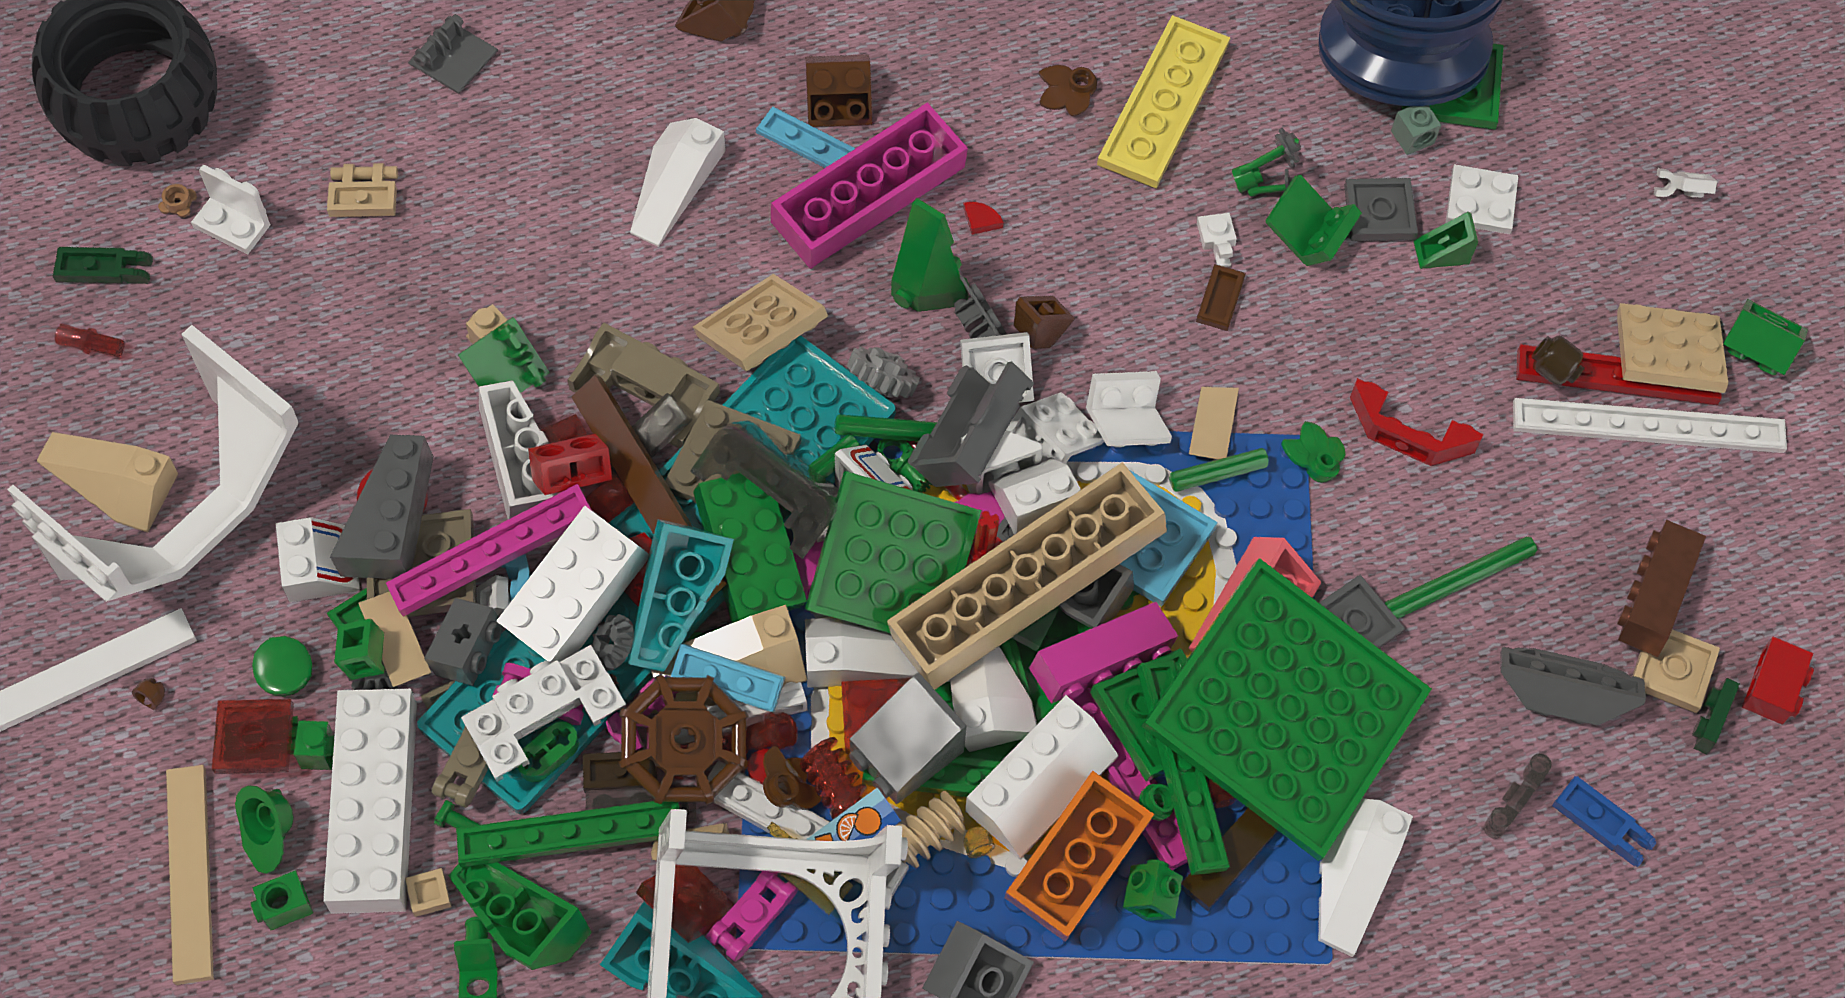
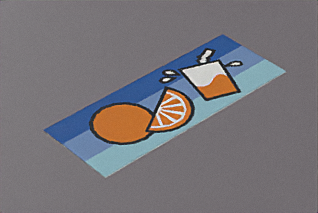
[807,787,901,877]

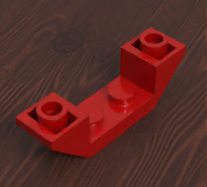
[1350,378,1484,466]

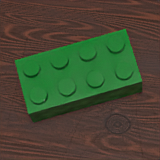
[693,466,807,623]

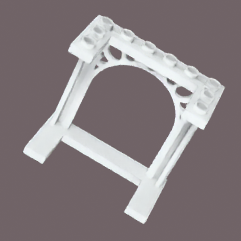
[647,809,908,998]

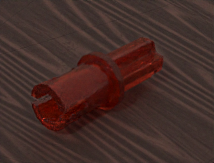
[55,323,125,357]

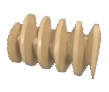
[895,791,966,868]

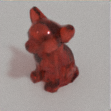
[722,712,798,754]

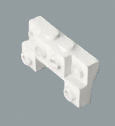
[461,645,627,782]

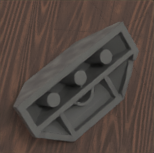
[1500,647,1646,726]

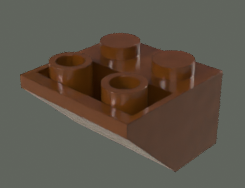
[805,54,872,127]

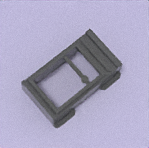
[908,361,1034,487]

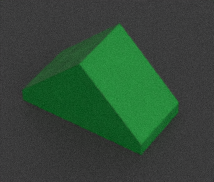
[1413,212,1478,269]

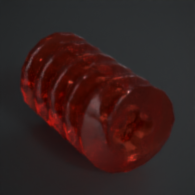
[800,737,868,819]

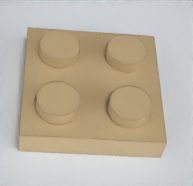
[1632,629,1720,713]

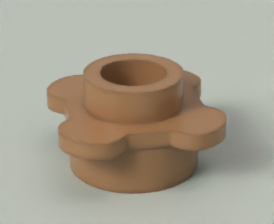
[158,184,197,217]

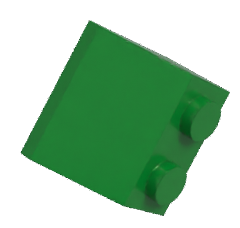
[1723,299,1808,375]

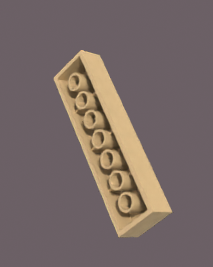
[887,462,1167,690]

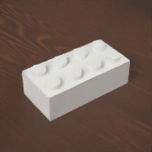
[497,506,649,663]

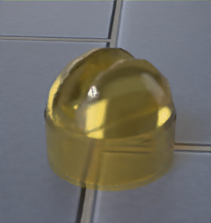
[963,827,995,858]

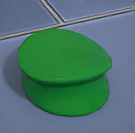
[252,636,312,697]

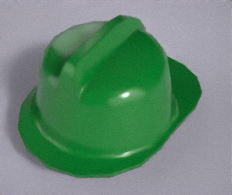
[235,785,294,873]

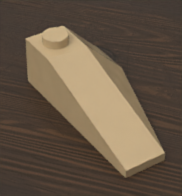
[37,432,178,533]
[651,605,807,693]

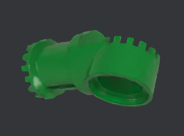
[877,439,932,493]

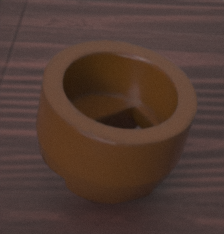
[132,678,165,710]

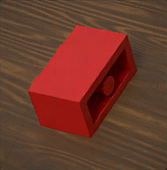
[1742,636,1814,725]

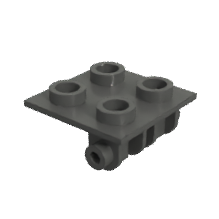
[408,14,498,94]
[954,276,1007,339]

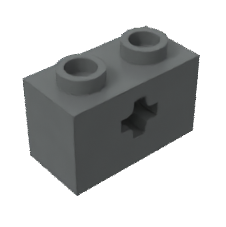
[424,598,503,686]

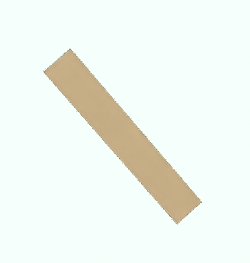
[166,765,214,985]

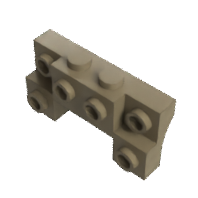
[567,323,720,449]

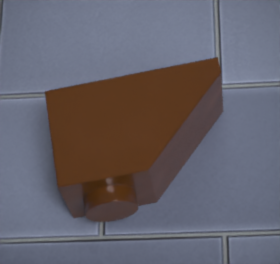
[1013,296,1075,349]

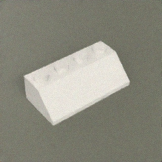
[965,695,1118,860]

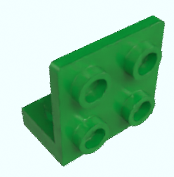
[1266,175,1362,266]

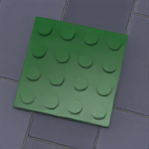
[805,471,982,633]

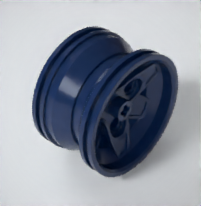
[1318,0,1503,106]

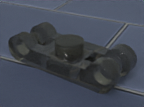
[1484,753,1552,839]

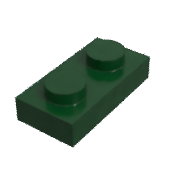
[1692,678,1740,755]

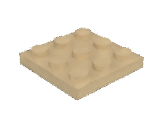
[693,274,828,371]
[1617,303,1728,393]

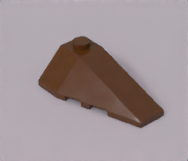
[675,0,755,42]

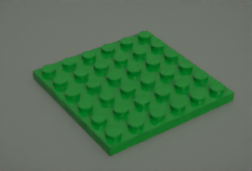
[1141,558,1432,861]

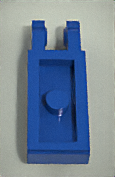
[1552,776,1656,867]

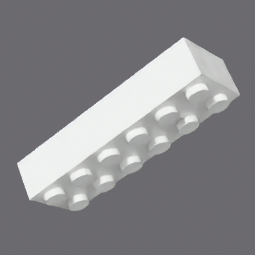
[324,689,417,914]

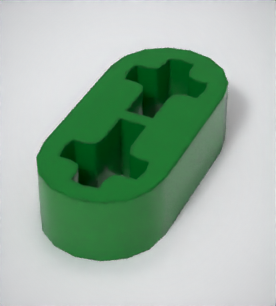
[517,722,580,783]

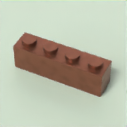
[1617,520,1706,657]

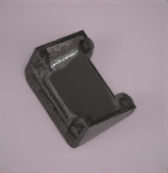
[690,420,839,559]

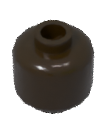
[1531,335,1584,386]

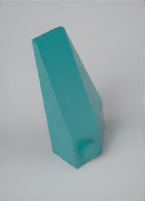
[628,519,734,672]

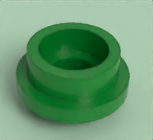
[1139,784,1174,821]

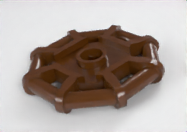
[618,674,749,805]

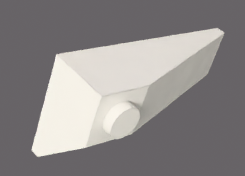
[630,118,726,247]
[950,646,1037,752]
[1318,798,1413,957]

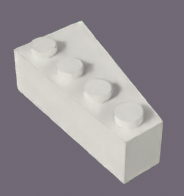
[479,381,563,519]

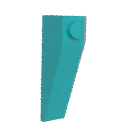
[600,892,763,998]

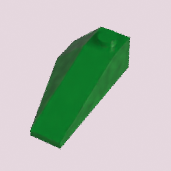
[891,198,969,312]
[448,862,592,970]

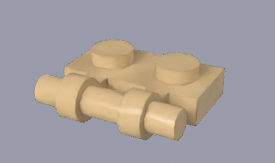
[327,163,398,217]

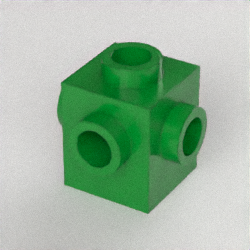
[1123,860,1183,921]

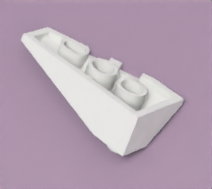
[805,618,950,688]

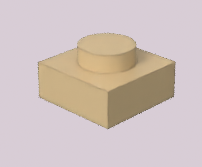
[405,868,451,917]

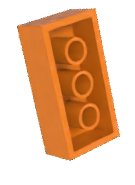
[1004,771,1154,942]

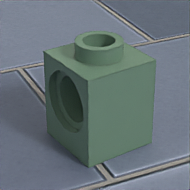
[1391,105,1441,155]

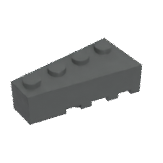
[330,434,434,579]

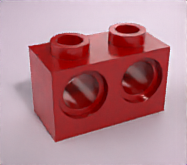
[528,434,612,495]

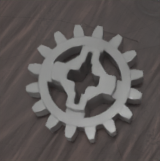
[846,346,920,398]

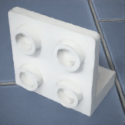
[191,165,270,254]
[1086,371,1172,447]
[1006,393,1104,464]

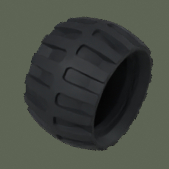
[32,0,217,166]

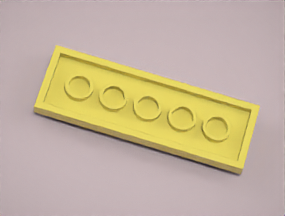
[1097,15,1230,189]

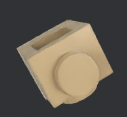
[466,304,507,344]

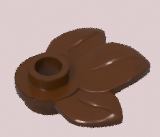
[1039,65,1097,116]
[763,745,823,810]

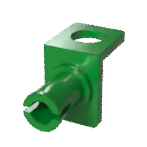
[454,917,498,998]

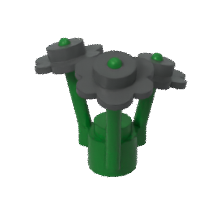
[1232,128,1301,197]

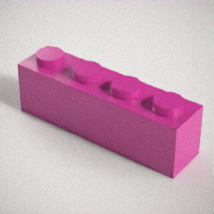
[1029,602,1178,704]

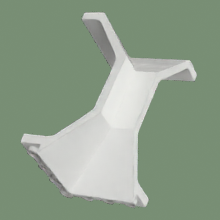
[7,325,298,602]

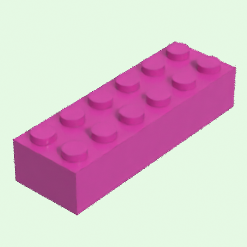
[771,102,968,269]

